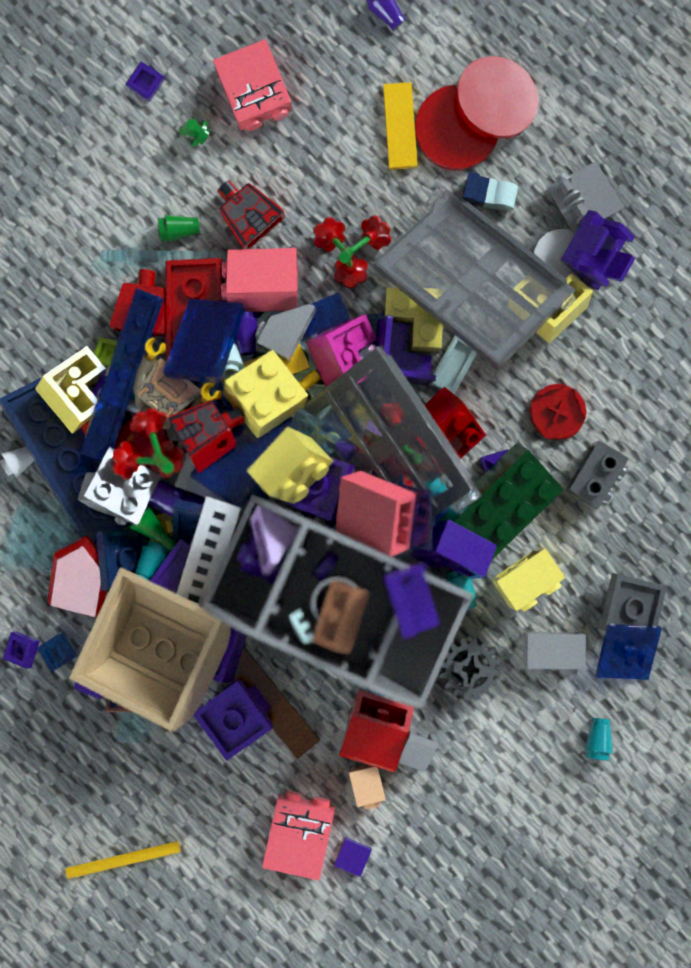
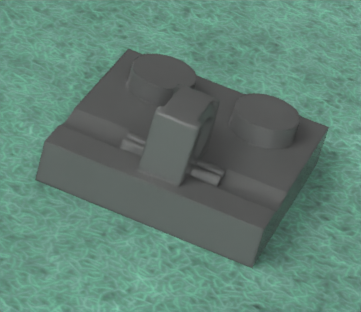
[599,573,667,642]

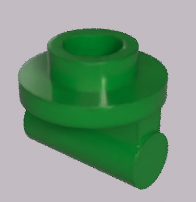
[179,119,210,147]

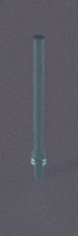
[101,247,228,265]

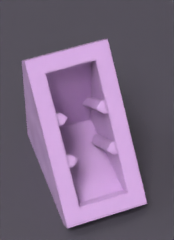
[251,505,300,575]

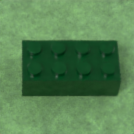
[434,444,564,561]

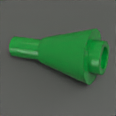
[129,505,177,552]

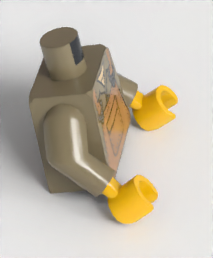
[132,338,222,430]

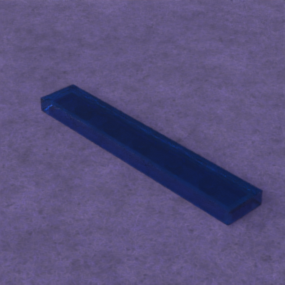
[79,288,164,462]

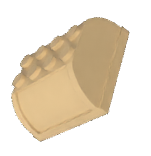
[69,568,230,731]

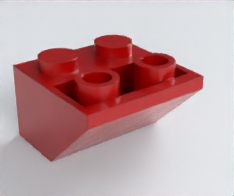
[414,386,486,471]
[339,690,414,773]

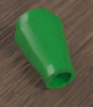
[157,215,200,243]

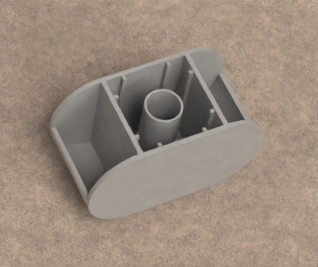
[201,495,473,708]

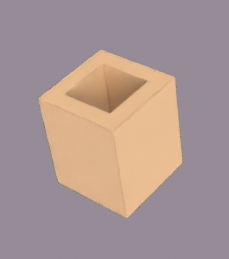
[349,764,386,809]

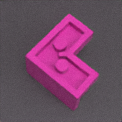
[306,314,377,389]

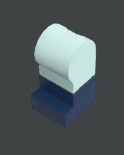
[463,172,518,211]

